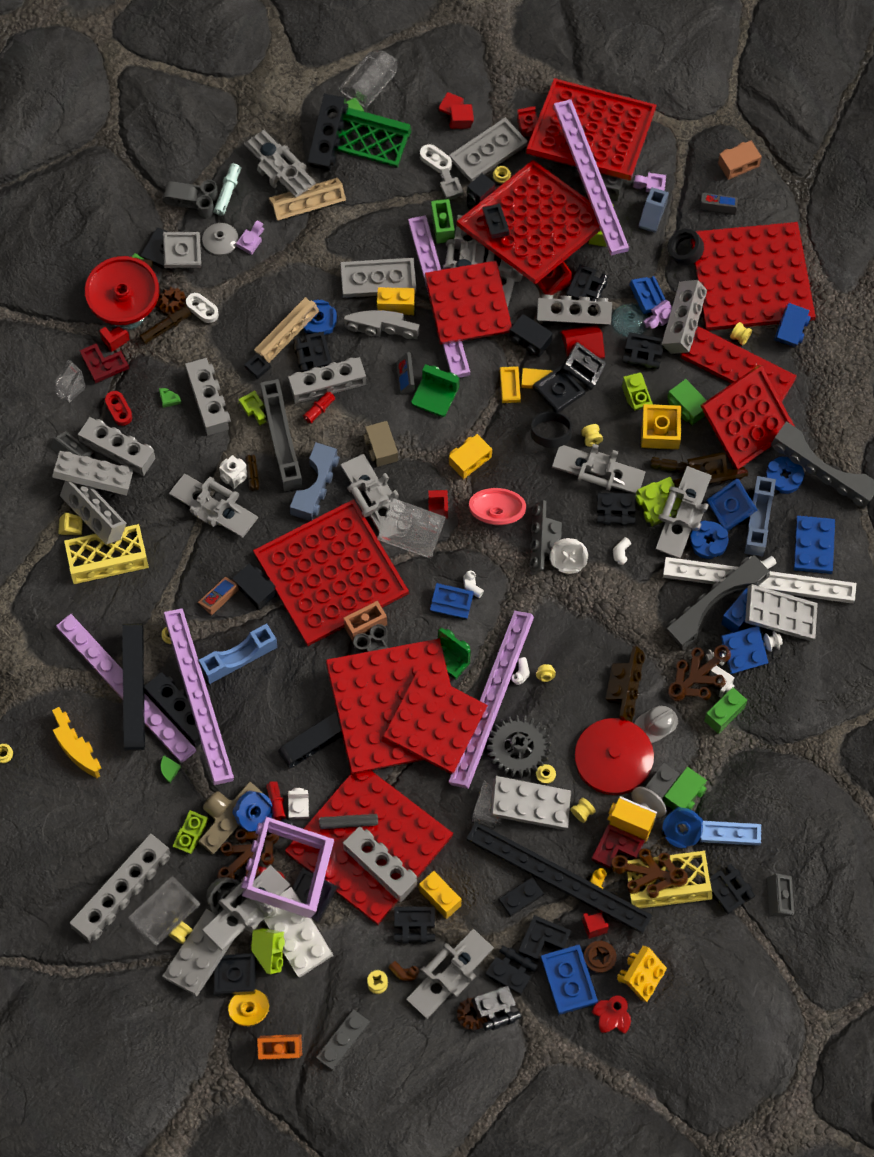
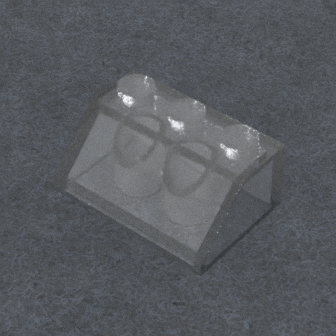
[338,51,398,108]
[377,498,446,559]
[128,876,201,946]

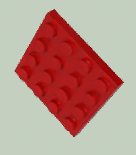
[424,260,512,345]
[700,365,795,469]
[383,669,488,775]

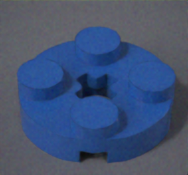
[303,300,337,335]
[766,457,804,494]
[690,520,729,559]
[232,791,272,831]
[662,807,703,848]

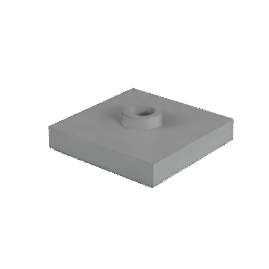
[163,232,201,268]

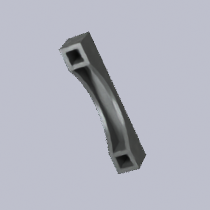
[260,379,302,491]
[770,421,874,508]
[667,555,770,650]

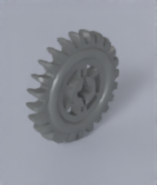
[487,715,551,777]

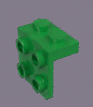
[412,364,460,417]
[438,627,471,680]

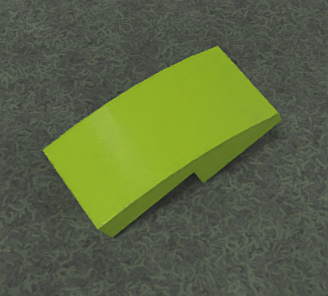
[173,810,209,854]

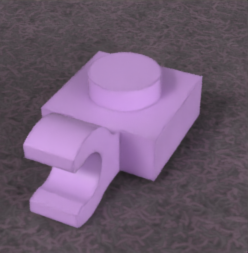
[633,173,666,192]
[236,220,264,255]
[643,300,672,329]

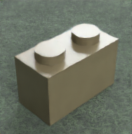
[363,421,398,467]

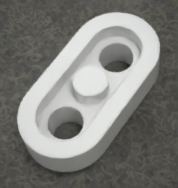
[420,144,452,173]
[186,293,219,323]

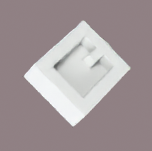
[709,665,735,698]
[288,788,309,820]

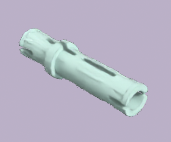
[213,163,241,216]

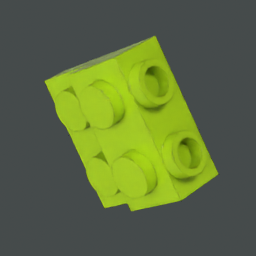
[635,477,682,526]

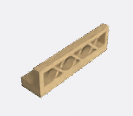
[269,178,346,221]
[254,297,319,363]

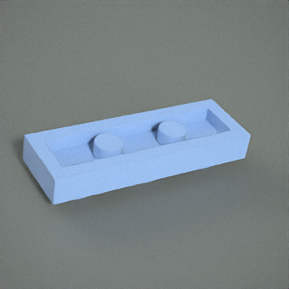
[700,821,761,846]

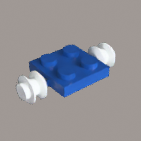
[705,626,783,673]

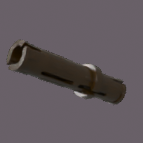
[139,306,191,345]

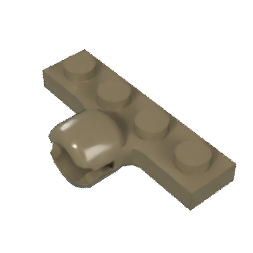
[198,782,264,855]

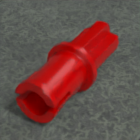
[303,392,335,424]
[266,781,286,821]

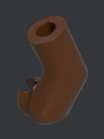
[388,961,419,981]

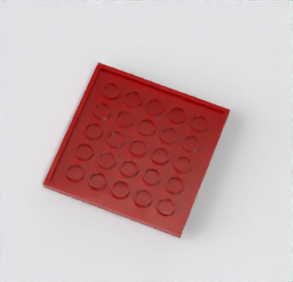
[526,78,657,181]
[457,160,601,284]
[690,222,816,331]
[253,499,409,646]
[326,638,451,774]
[285,770,453,925]

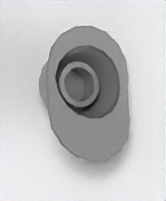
[634,706,678,743]

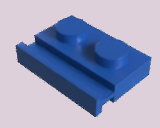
[629,276,666,314]
[430,583,474,619]

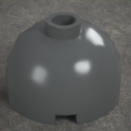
[206,877,246,918]

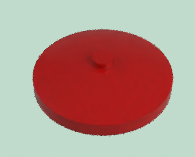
[85,256,159,325]
[575,718,654,795]

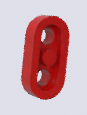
[105,391,132,426]

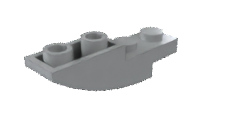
[344,310,419,339]

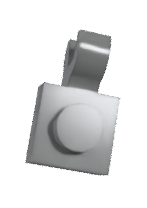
[440,168,463,200]

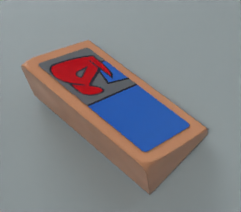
[198,577,239,616]

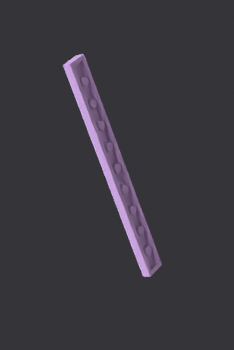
[554,99,629,256]
[408,215,470,377]
[163,608,234,785]
[449,611,534,789]
[56,614,196,764]

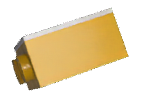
[607,796,657,844]

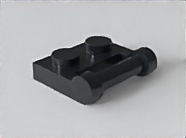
[560,342,606,390]

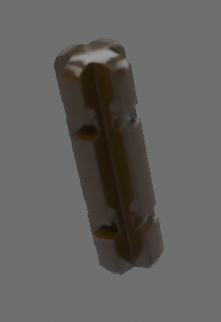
[245,455,259,491]
[650,457,688,473]

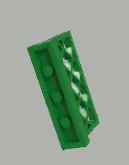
[335,107,411,167]

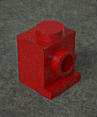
[517,107,538,137]

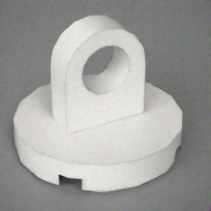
[550,538,588,574]

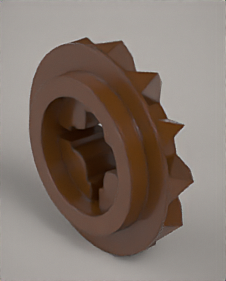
[157,286,186,314]
[584,941,617,973]
[457,998,487,1030]

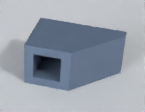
[638,187,669,233]

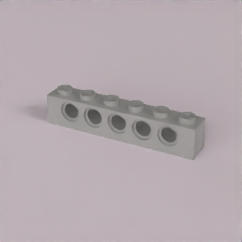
[70,834,170,943]

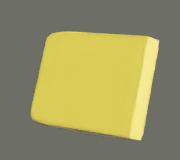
[59,513,83,535]

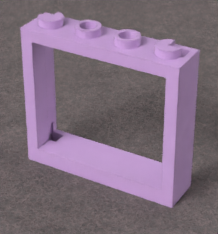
[241,817,334,918]

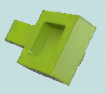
[239,391,267,426]

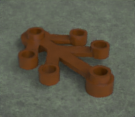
[668,645,731,701]
[218,829,279,879]
[612,848,688,898]

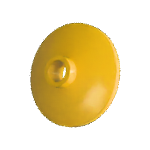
[228,990,269,1026]

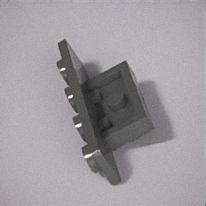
[529,500,562,575]

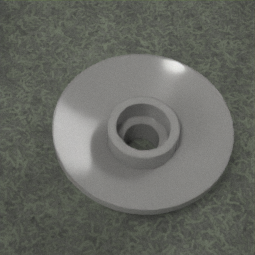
[202,223,239,256]
[631,787,666,818]

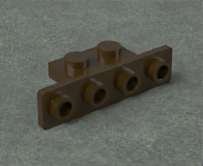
[672,452,749,488]
[606,646,645,722]

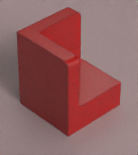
[439,92,464,120]
[449,104,474,129]
[99,326,130,352]
[428,490,448,519]
[582,913,609,939]

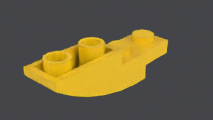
[52,707,101,778]

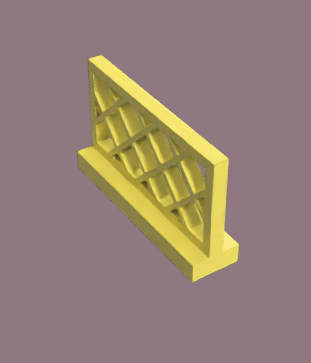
[64,524,149,584]
[627,851,712,908]

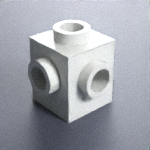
[219,455,247,489]

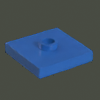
[707,479,757,531]

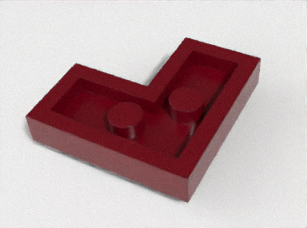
[80,343,129,383]
[592,824,645,869]

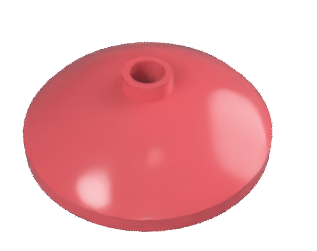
[469,488,526,525]

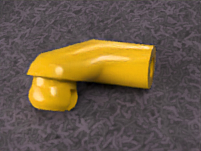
[590,868,607,889]

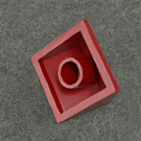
[537,261,572,295]
[561,325,605,364]

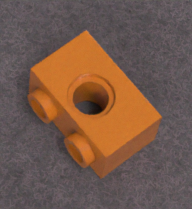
[257,1034,302,1059]

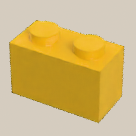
[377,287,415,315]
[449,434,492,479]
[419,871,461,919]

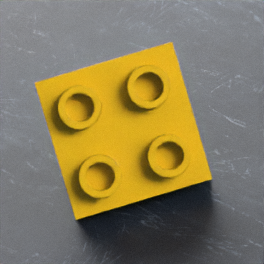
[617,946,667,1002]

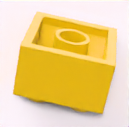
[641,404,681,449]

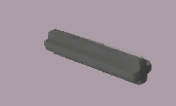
[319,814,378,829]

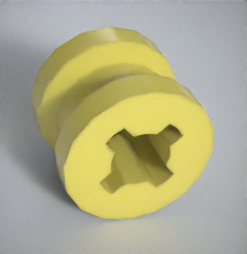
[730,322,752,345]
[581,424,603,447]
[570,798,596,823]
[167,919,192,944]
[367,970,388,994]

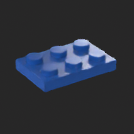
[794,516,835,574]
[541,945,598,1015]

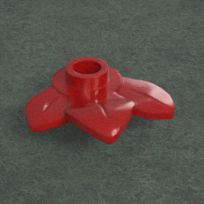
[592,996,631,1034]

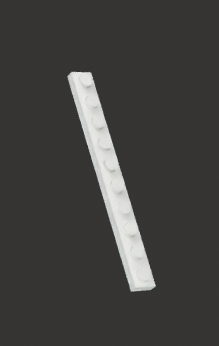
[663,557,856,604]

